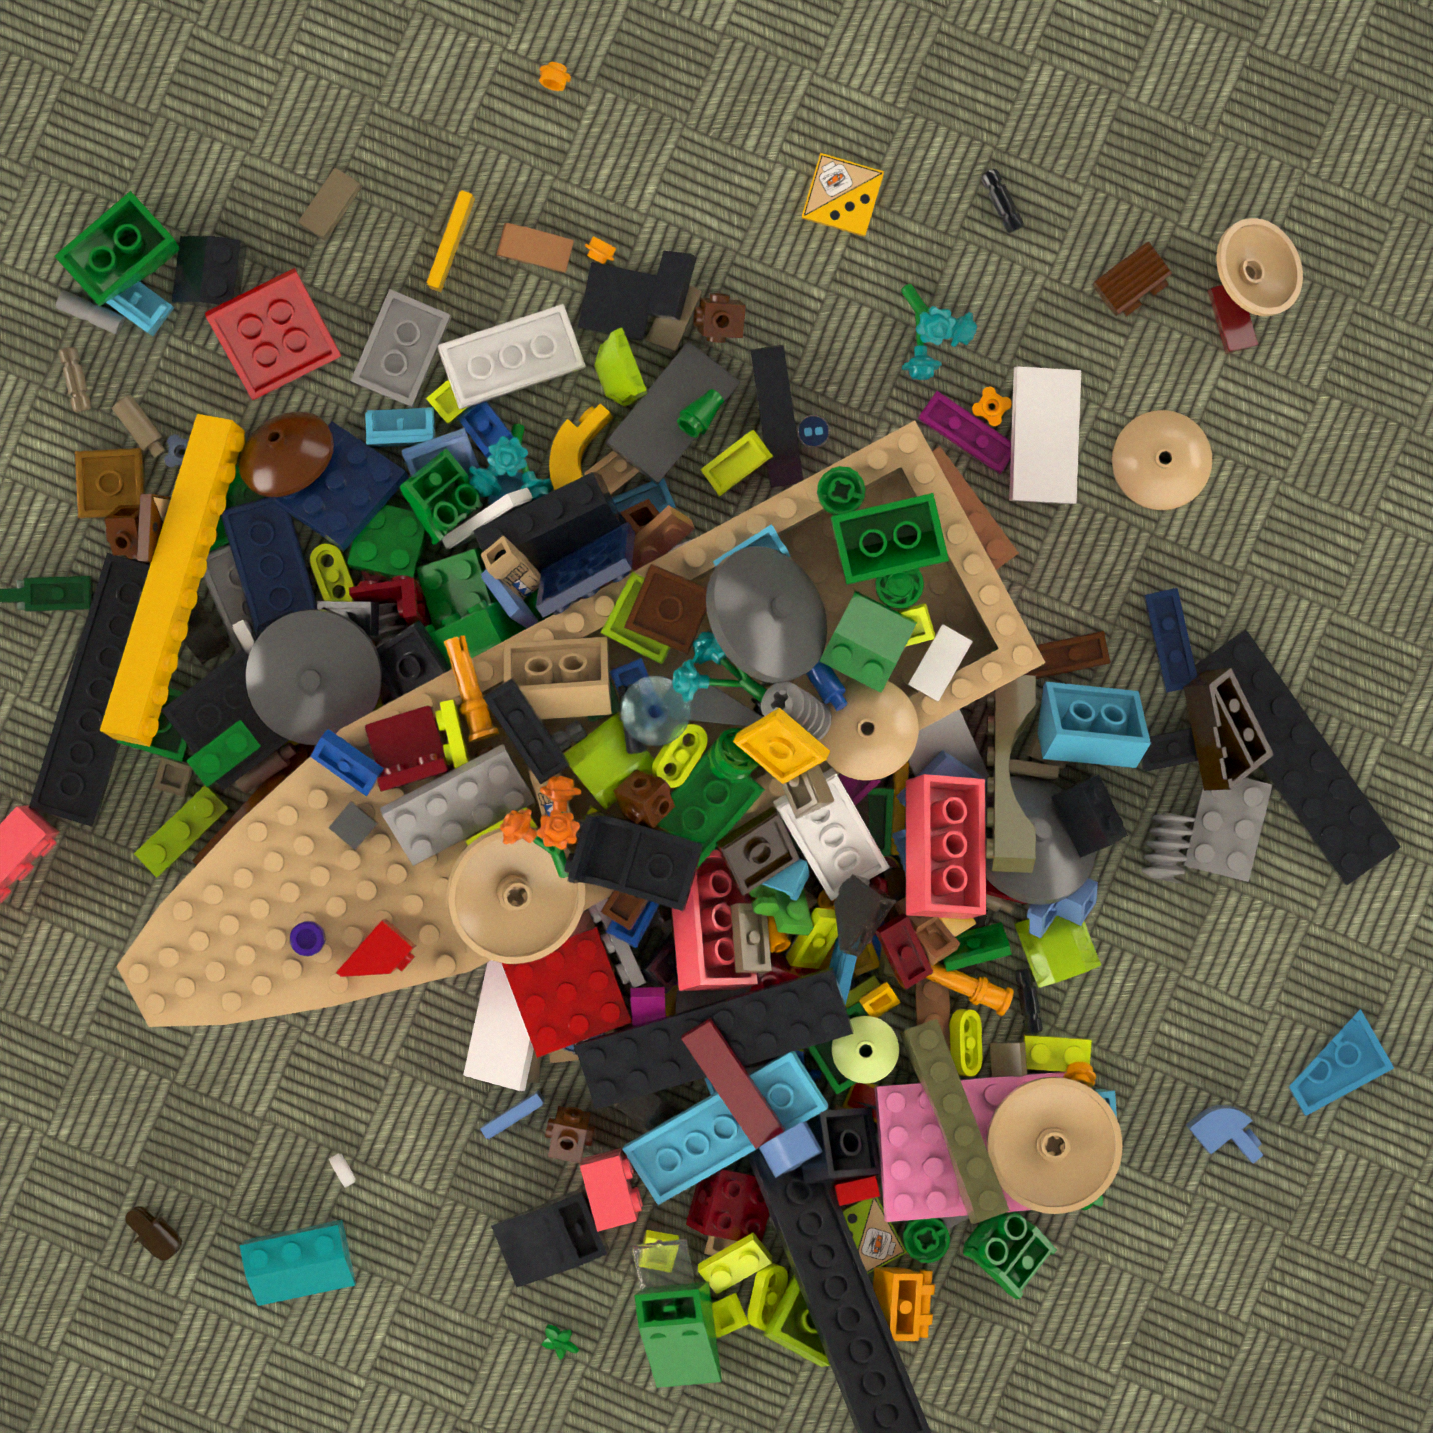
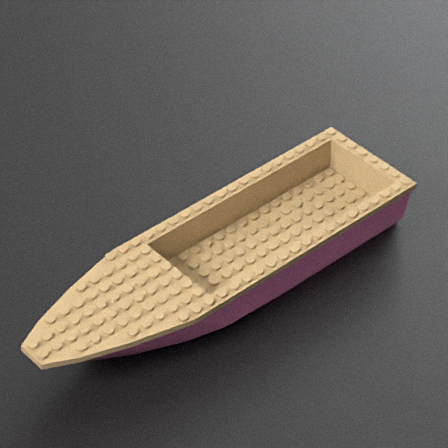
[116,420,1045,1027]

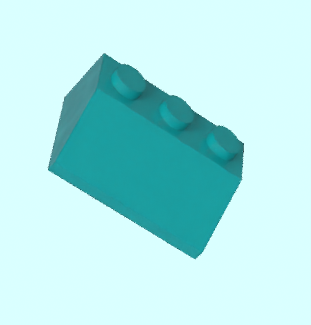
[239,1219,356,1306]

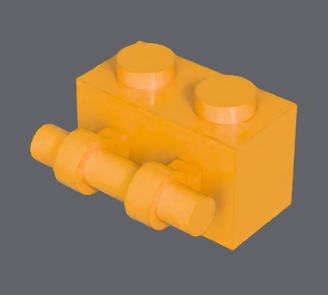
[873,1267,935,1341]

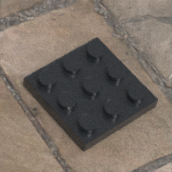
[161,649,289,790]

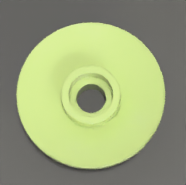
[832,1016,899,1083]

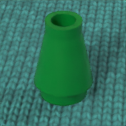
[677,389,724,438]

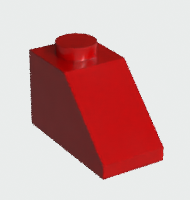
[336,918,416,977]

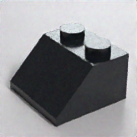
[172,236,247,308]
[1051,774,1128,858]
[802,1107,881,1184]

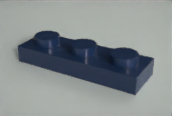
[1143,588,1197,693]

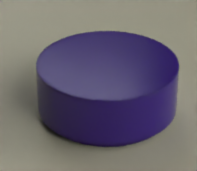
[290,921,326,956]

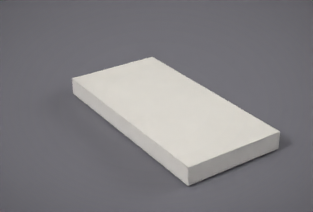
[437,304,586,410]
[1009,366,1081,504]
[773,768,890,901]
[463,960,534,1091]

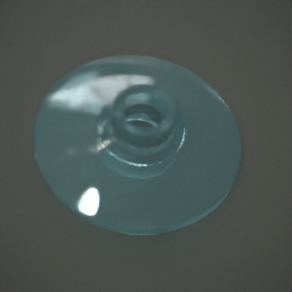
[621,676,691,746]

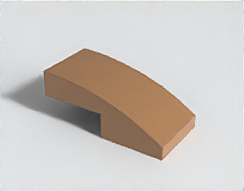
[496,223,574,273]
[895,897,960,966]

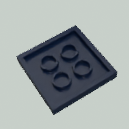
[269,421,409,551]
[536,522,635,617]

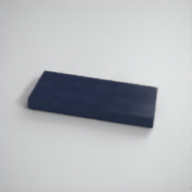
[221,497,317,638]

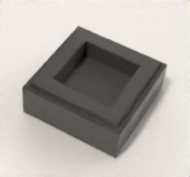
[329,801,378,850]

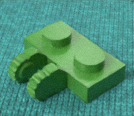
[749,884,814,936]

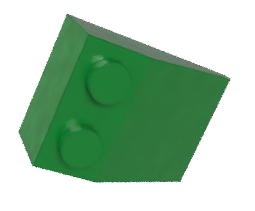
[54,191,180,307]

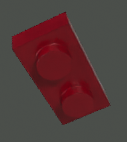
[875,913,934,989]

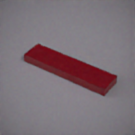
[681,1018,785,1149]

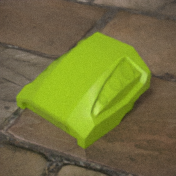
[594,328,648,407]
[564,713,655,810]
[1014,915,1101,988]

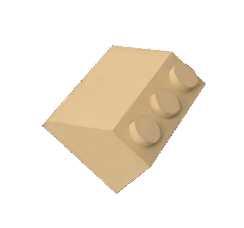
[504,637,612,719]

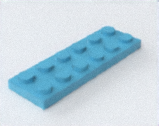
[622,1051,829,1205]

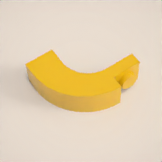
[549,403,613,490]

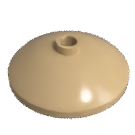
[1216,218,1303,316]
[1112,410,1212,510]
[818,679,919,780]

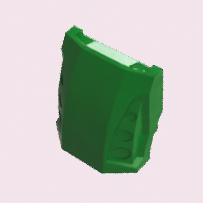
[400,448,482,545]
[963,1211,1057,1299]

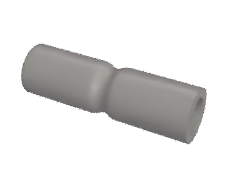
[56,290,125,335]

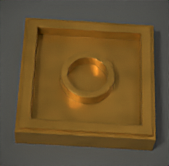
[75,448,145,519]

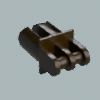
[125,1206,182,1261]

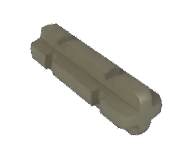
[59,347,91,412]

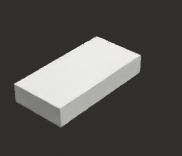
[908,624,973,701]

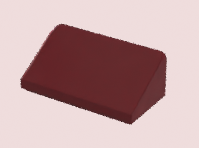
[1208,285,1258,354]

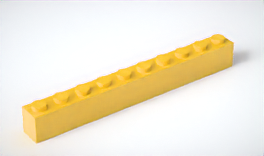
[100,414,246,747]

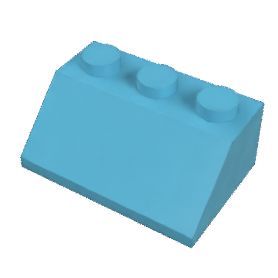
[1037,682,1151,768]

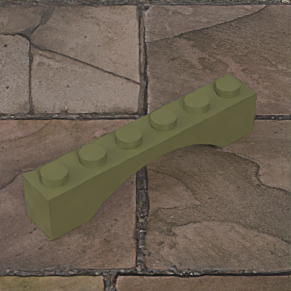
[986,675,1036,873]
[900,1019,1010,1224]

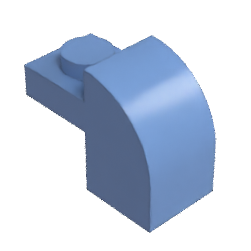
[1027,878,1098,938]
[1186,1105,1263,1163]
[759,1122,823,1178]

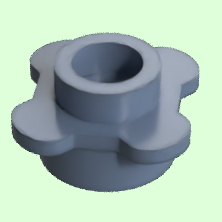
[164,434,189,467]

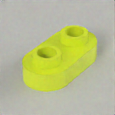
[310,544,355,602]
[652,722,708,788]
[949,1009,983,1077]
[747,1263,788,1331]

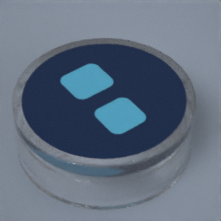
[797,415,830,449]

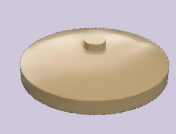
[446,827,585,964]
[986,1077,1123,1214]

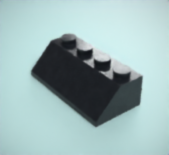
[473,472,624,574]

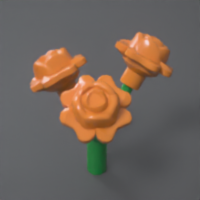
[500,776,582,878]

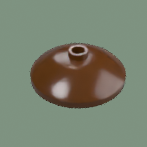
[239,411,334,497]

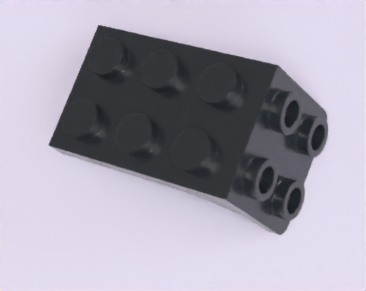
[564,811,704,911]

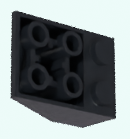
[491,1187,609,1287]

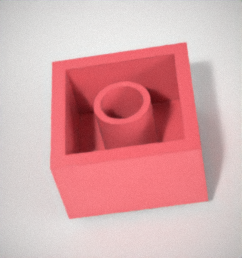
[580,1148,643,1232]

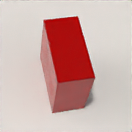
[834,1175,880,1206]

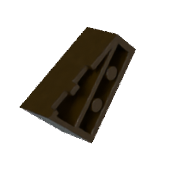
[1183,668,1274,791]

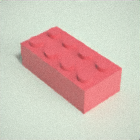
[906,774,986,919]
[0,805,60,904]
[672,850,758,991]

